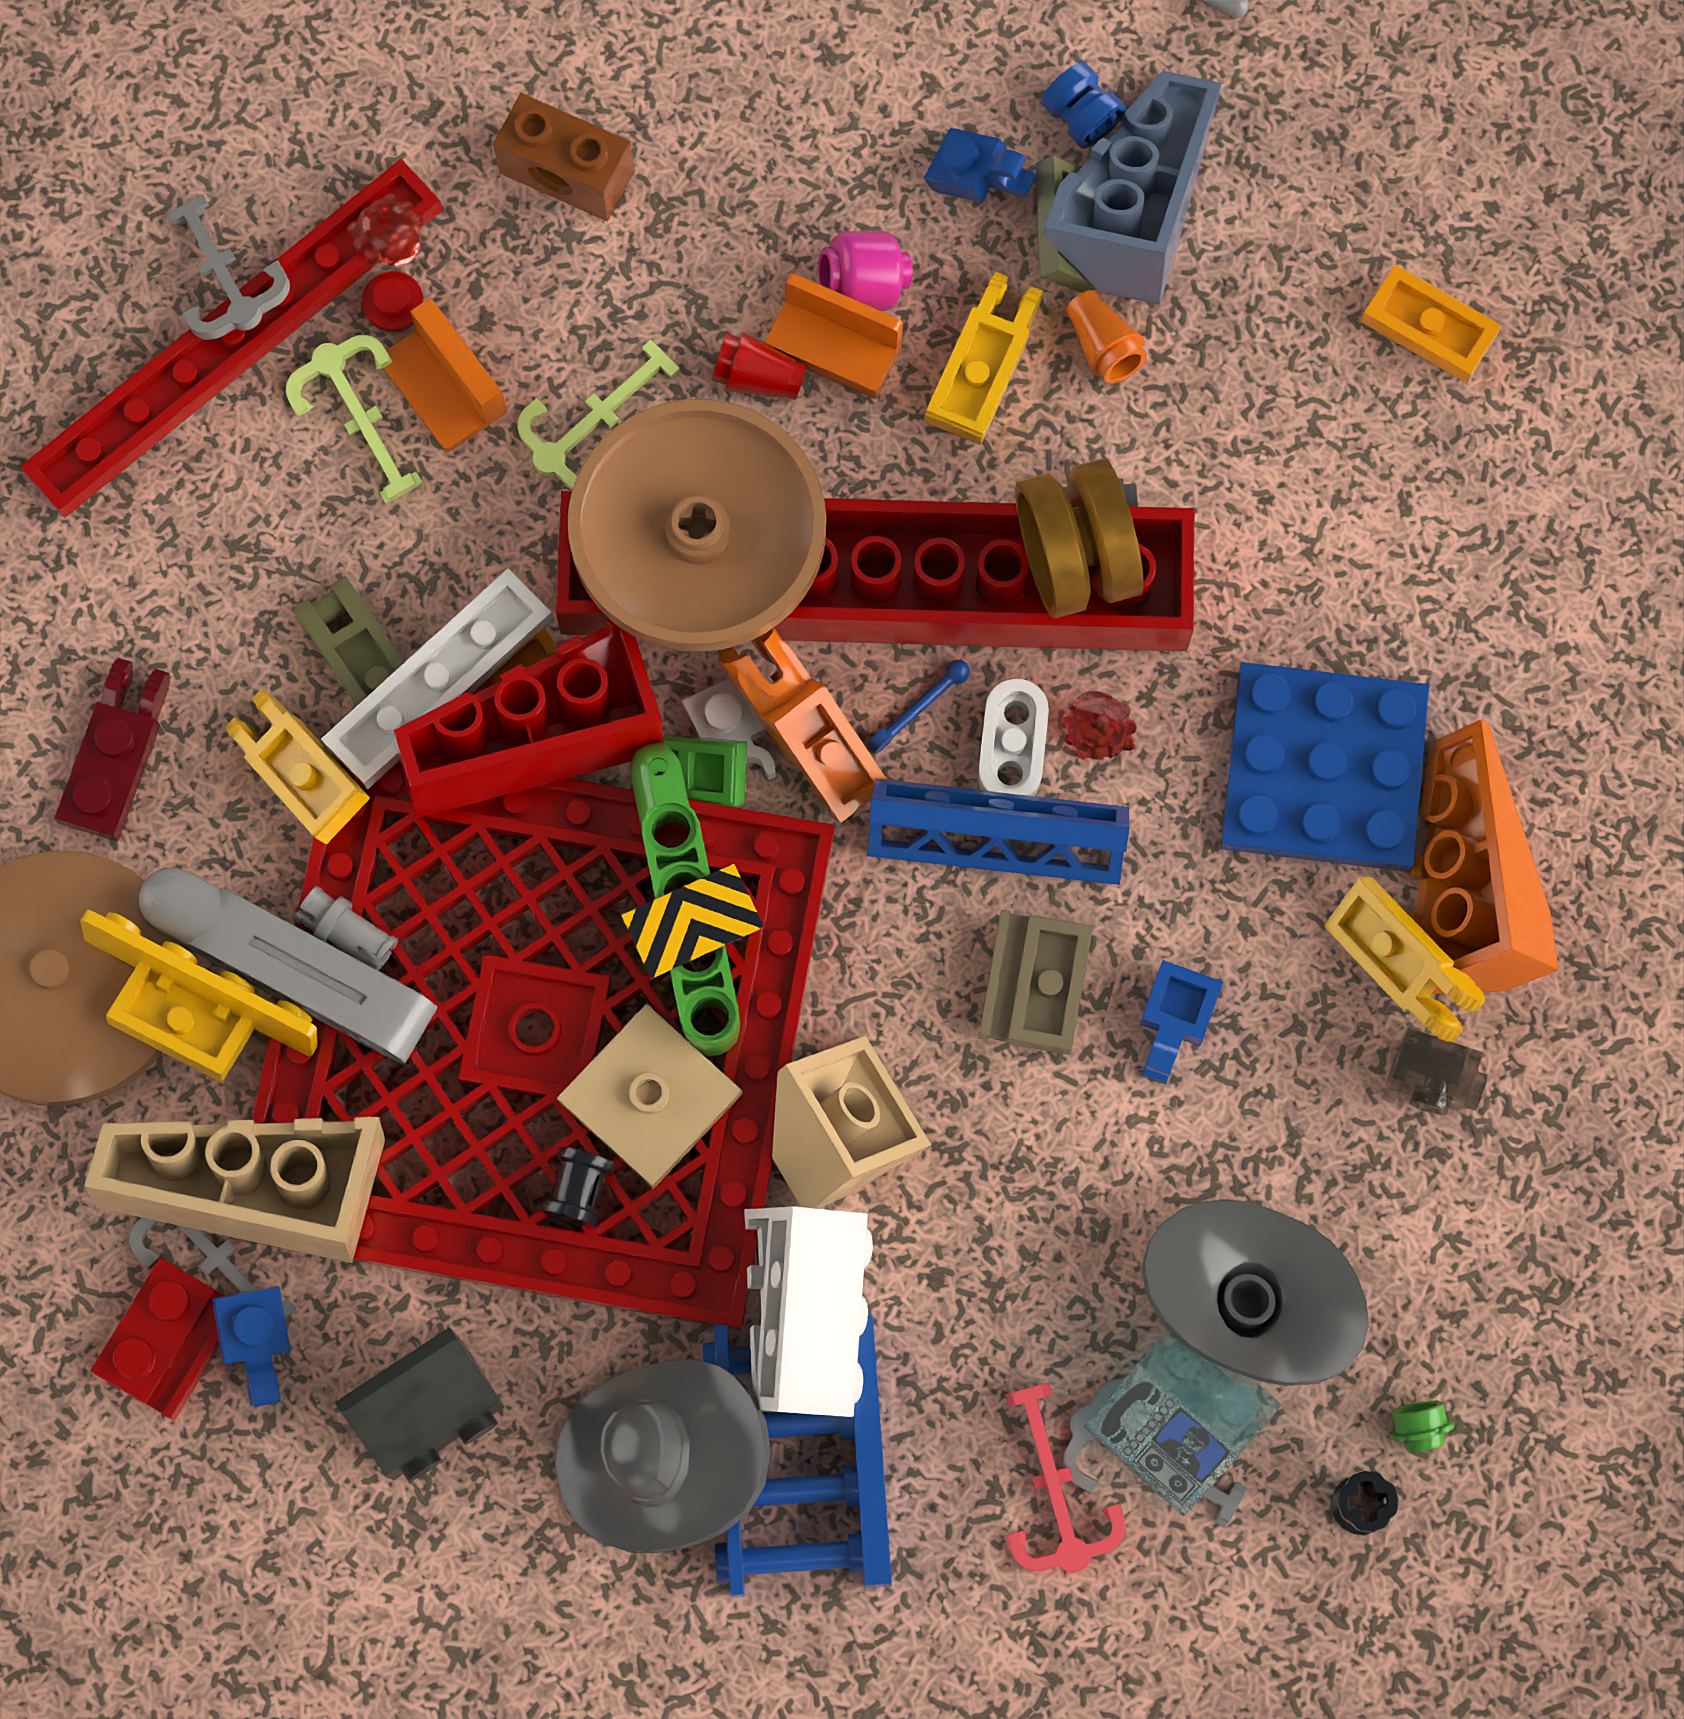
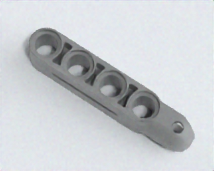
[138,867,438,1064]

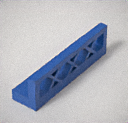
[867,778,1129,885]

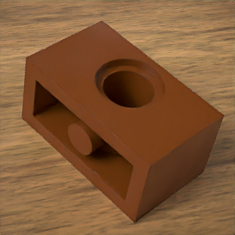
[493,92,635,222]

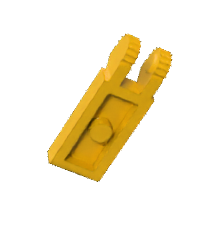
[924,272,1044,445]
[225,688,370,844]
[1325,877,1486,1043]

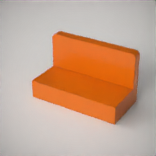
[765,273,903,399]
[383,297,507,452]

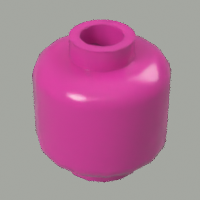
[818,230,913,311]

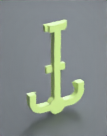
[286,335,423,504]
[517,339,680,490]

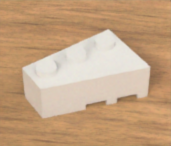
[744,1207,873,1417]

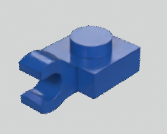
[924,127,1037,203]
[1139,960,1223,1084]
[212,1286,291,1407]

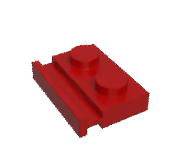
[90,1258,225,1421]

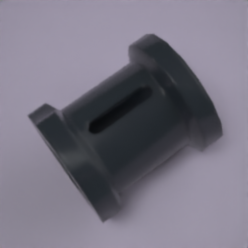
[540,1147,615,1228]
[1331,1471,1399,1535]

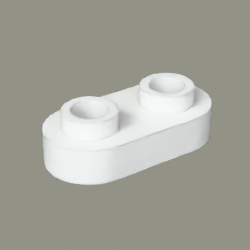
[978,679,1049,796]

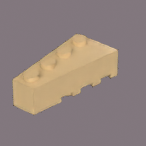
[84,1117,385,1263]

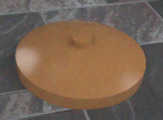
[568,399,826,652]
[0,851,187,1106]

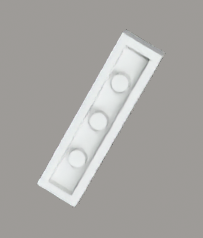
[321,568,553,790]

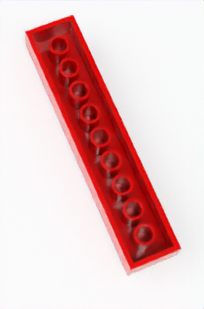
[555,491,1195,652]

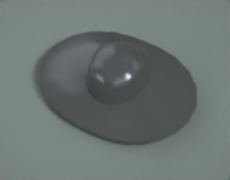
[1142,1199,1369,1386]
[555,1360,771,1553]

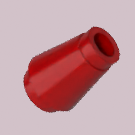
[711,332,807,400]

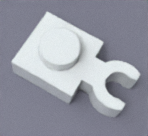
[682,678,776,792]

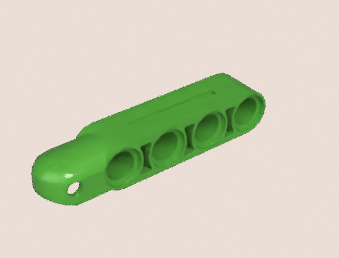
[630,741,740,1056]

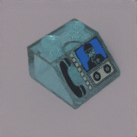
[1084,1330,1282,1517]

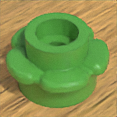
[1389,1400,1455,1452]

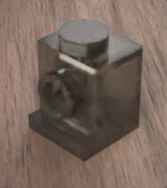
[1381,1028,1488,1115]

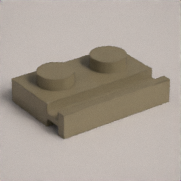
[978,910,1093,1055]

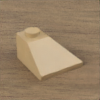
[772,1036,931,1209]

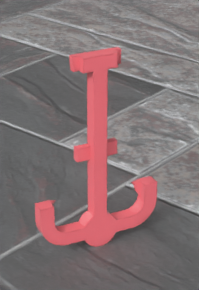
[1005,1382,1126,1573]

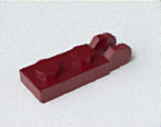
[54,658,171,842]

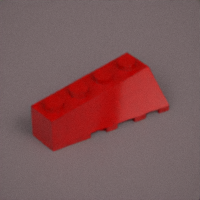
[394,619,663,819]

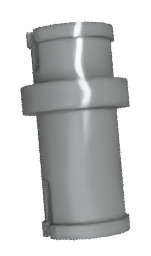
[294,886,398,971]

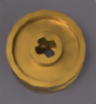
[1015,458,1144,619]

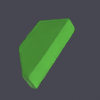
[661,734,747,807]

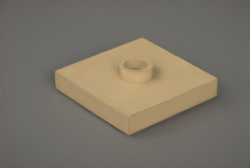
[557,1003,742,1189]

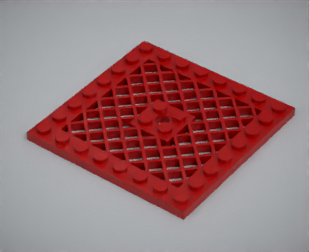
[227,755,835,1331]

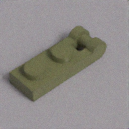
[292,576,404,706]

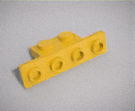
[80,909,318,1083]

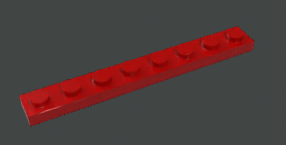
[20,159,443,519]

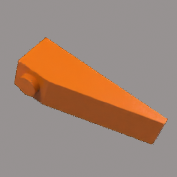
[1406,719,1559,994]

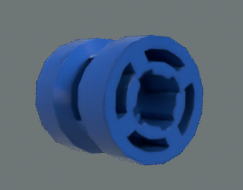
[1041,62,1126,149]

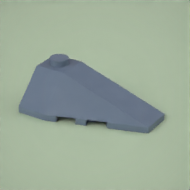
[1043,71,1222,305]

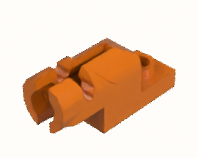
[718,628,887,823]

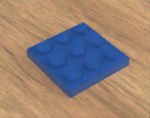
[1220,662,1430,872]

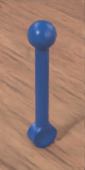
[867,660,970,754]

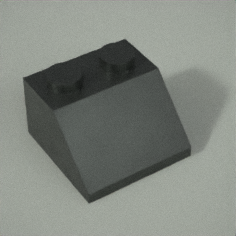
[335,1327,505,1482]

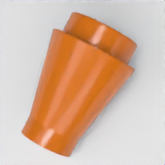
[1066,290,1147,383]

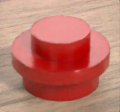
[362,271,424,332]

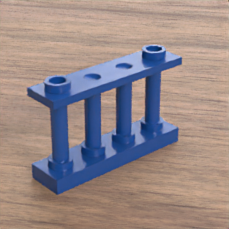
[702,1314,892,1598]

